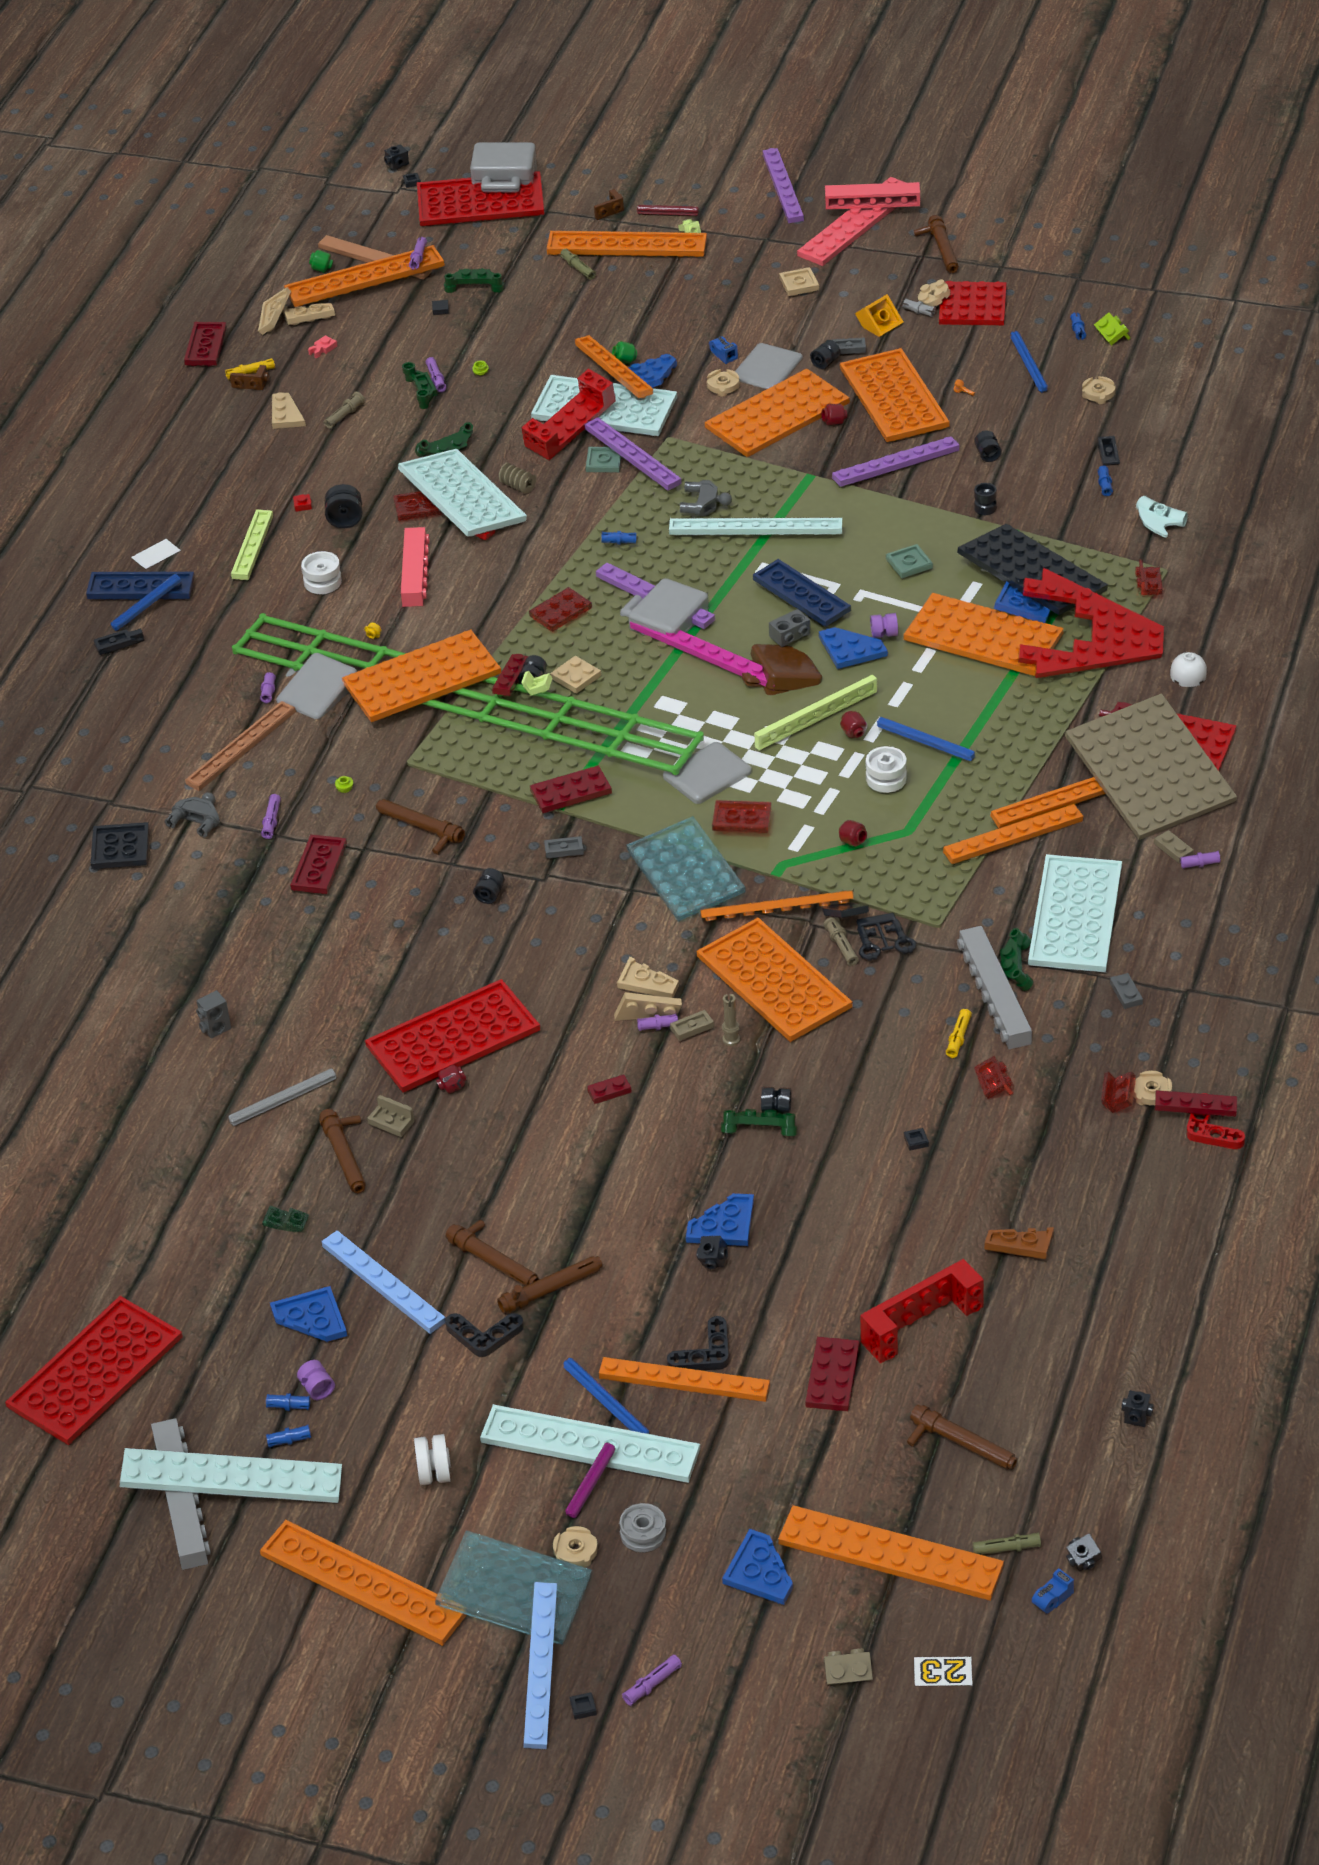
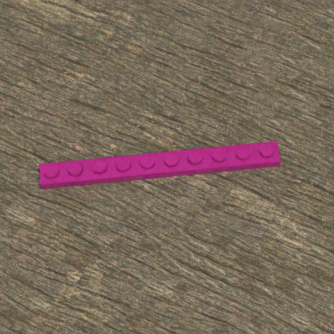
[630,622,775,686]

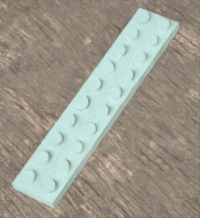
[480,1405,700,1483]
[120,1448,342,1503]

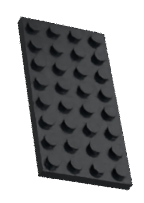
[957,524,1108,615]

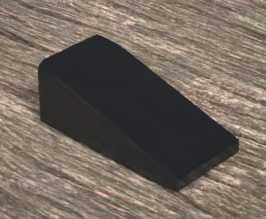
[1097,436,1120,466]

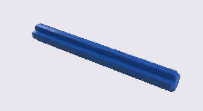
[111,574,181,631]

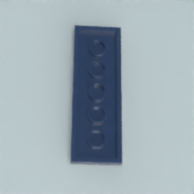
[753,559,851,627]
[86,572,195,600]

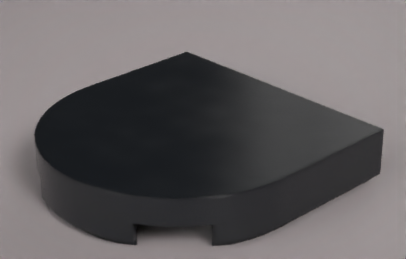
[822,903,869,918]

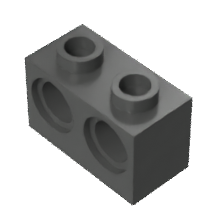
[769,609,810,647]
[196,990,231,1039]

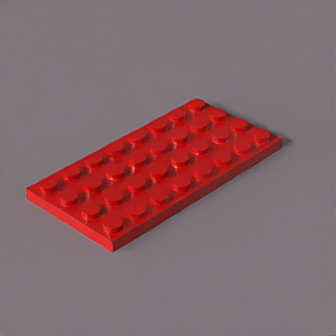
[417,171,544,226]
[365,979,540,1093]
[5,1296,183,1445]

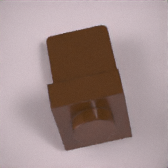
[594,189,624,220]
[230,365,270,390]

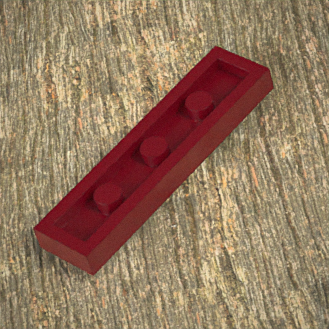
[492,654,528,696]
[1155,1090,1237,1117]

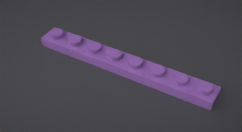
[762,148,804,223]
[585,417,681,491]
[832,437,959,487]
[596,563,715,629]

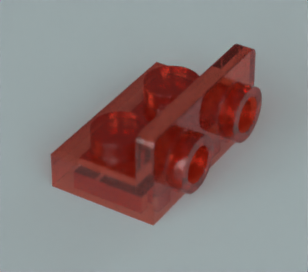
[1135,560,1163,595]
[974,1056,1013,1099]
[1101,1071,1136,1113]

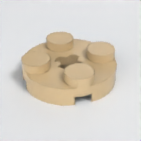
[918,279,950,307]
[707,369,740,397]
[1082,377,1115,404]
[1132,1071,1172,1105]
[553,1526,598,1567]

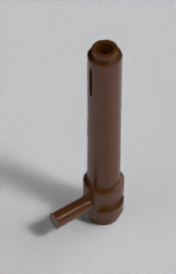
[913,215,959,273]
[376,799,465,855]
[319,1109,366,1194]
[445,1220,539,1286]
[497,1256,602,1314]
[907,1405,1018,1470]

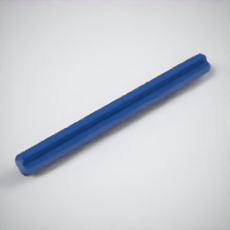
[1011,331,1048,393]
[877,717,975,761]
[563,1358,649,1434]

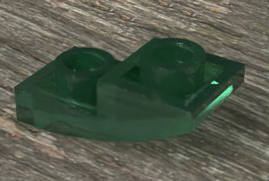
[262,1205,309,1232]

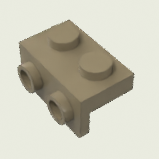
[367,1095,414,1137]
[823,1649,873,1685]

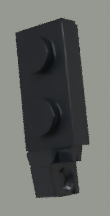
[93,628,144,655]

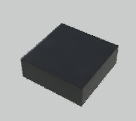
[402,173,421,188]
[432,300,449,315]
[904,1128,929,1151]
[569,1692,597,1720]

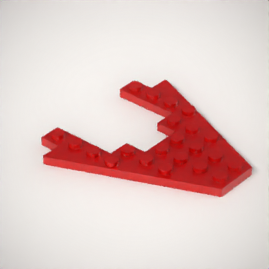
[1018,568,1164,678]

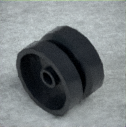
[324,484,362,528]

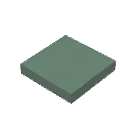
[585,447,622,472]
[886,544,933,578]

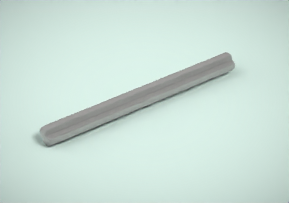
[228,1069,336,1126]

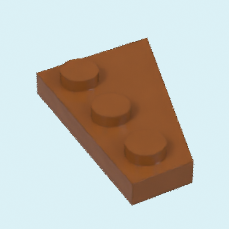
[984,1227,1054,1259]

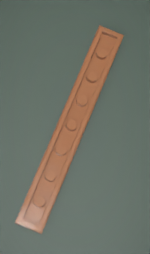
[318,235,432,280]
[185,701,296,791]

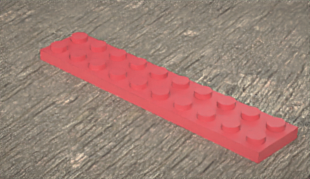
[797,177,906,266]

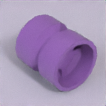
[870,613,898,638]
[297,1360,335,1400]

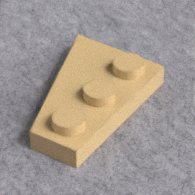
[258,287,291,335]
[282,303,335,325]
[272,393,306,429]
[617,957,679,998]
[614,992,682,1021]

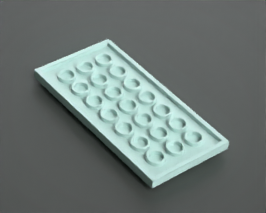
[531,375,677,436]
[398,449,527,537]
[1028,854,1122,972]

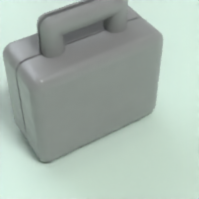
[470,142,537,192]
[735,343,803,389]
[620,578,709,639]
[276,653,357,719]
[663,742,752,804]

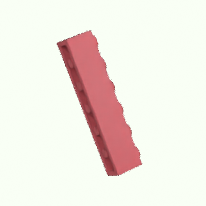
[825,182,920,209]
[401,527,430,607]

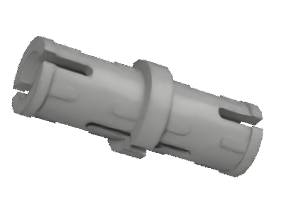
[902,299,936,317]

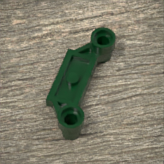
[444,268,504,293]
[402,362,437,409]
[415,422,473,457]
[1000,928,1033,991]
[721,1109,797,1136]

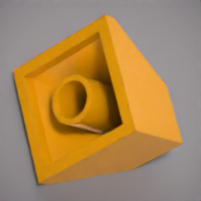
[855,294,903,337]

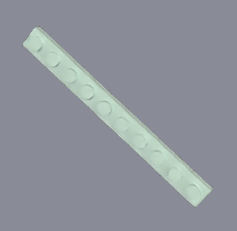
[669,518,842,535]

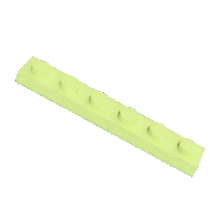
[231,510,273,580]

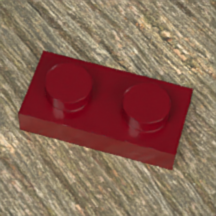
[587,1074,632,1104]

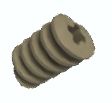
[499,463,536,493]

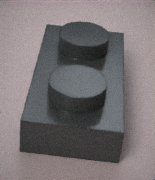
[832,338,866,355]
[544,836,584,858]
[1110,973,1143,1009]

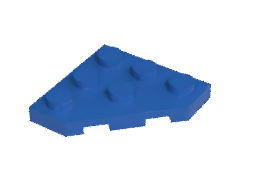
[629,354,677,388]
[994,581,1050,623]
[819,627,888,669]
[686,1193,754,1246]
[270,1286,347,1342]
[722,1529,793,1605]

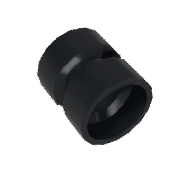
[810,340,841,369]
[974,430,1002,462]
[974,483,997,515]
[518,655,547,684]
[473,868,505,904]
[761,1086,792,1114]

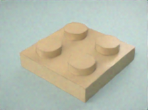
[779,267,819,296]
[550,656,601,694]

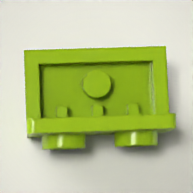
[1094,313,1130,346]

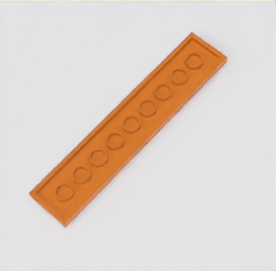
[547,231,707,257]
[284,245,445,307]
[778,1505,1004,1601]
[260,1520,468,1646]

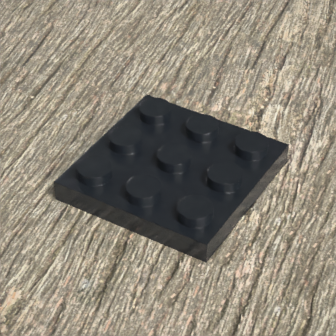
[90,822,150,869]

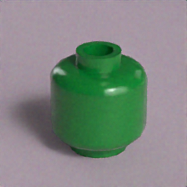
[309,250,333,273]
[612,341,637,364]

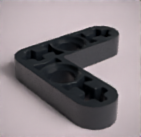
[445,1313,524,1357]
[667,1316,729,1371]

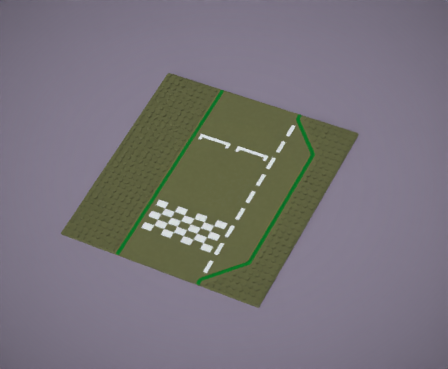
[407,437,1168,928]

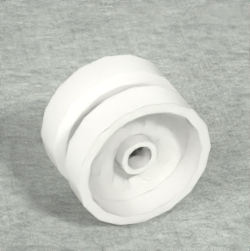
[301,551,342,594]
[866,746,907,793]
[414,1434,451,1486]

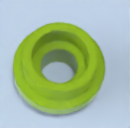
[472,361,489,375]
[335,776,353,793]

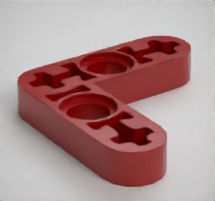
[1186,1093,1245,1149]

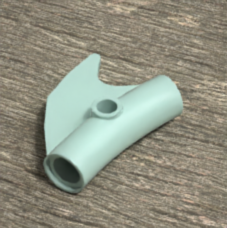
[1136,496,1188,538]

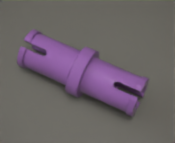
[260,672,276,703]
[1180,851,1220,869]
[637,1014,678,1031]

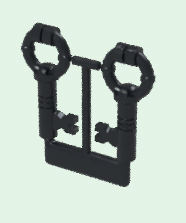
[856,913,917,961]

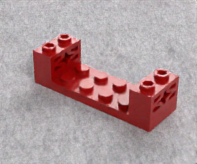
[521,369,616,461]
[860,1258,984,1364]

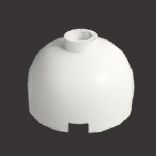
[1170,652,1207,687]

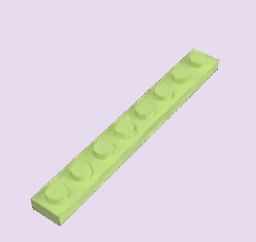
[754,675,877,750]

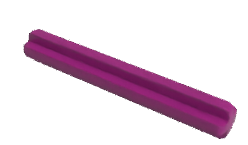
[565,1442,616,1518]

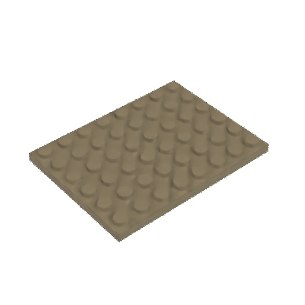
[1065,693,1237,840]

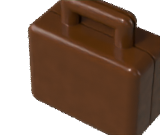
[740,644,822,695]

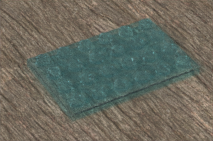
[627,816,746,921]
[435,1530,592,1645]

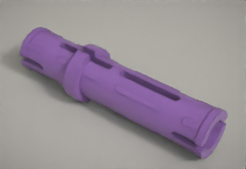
[409,237,427,269]
[426,357,446,392]
[261,794,281,839]
[622,1655,682,1706]

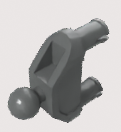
[680,480,732,516]
[165,792,220,837]

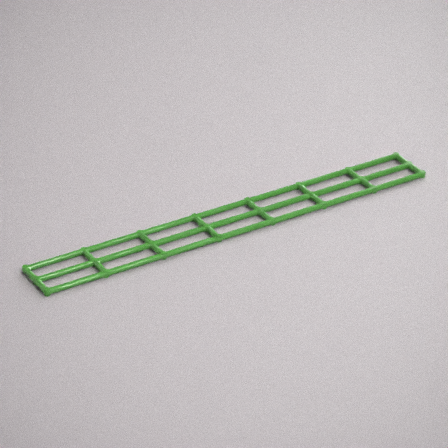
[232,613,704,775]

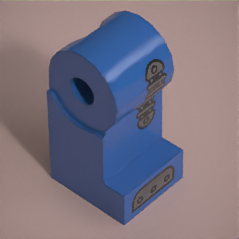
[709,336,738,364]
[1032,1568,1074,1614]

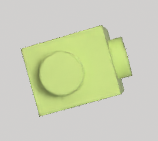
[678,219,701,233]
[522,671,553,695]

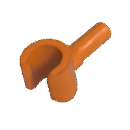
[953,379,975,396]

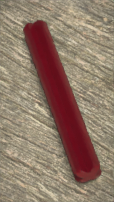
[637,205,699,216]

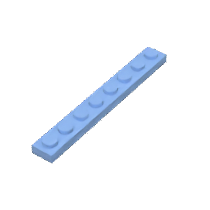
[321,1231,445,1334]
[524,1582,557,1749]

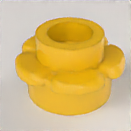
[364,623,381,639]

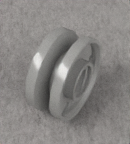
[619,1503,666,1552]

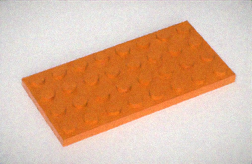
[840,348,949,442]
[705,368,850,457]
[903,593,1063,676]
[342,630,501,722]
[697,918,853,1042]

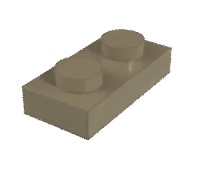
[1154,830,1194,864]
[670,1010,714,1041]

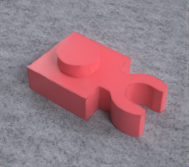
[308,335,337,358]

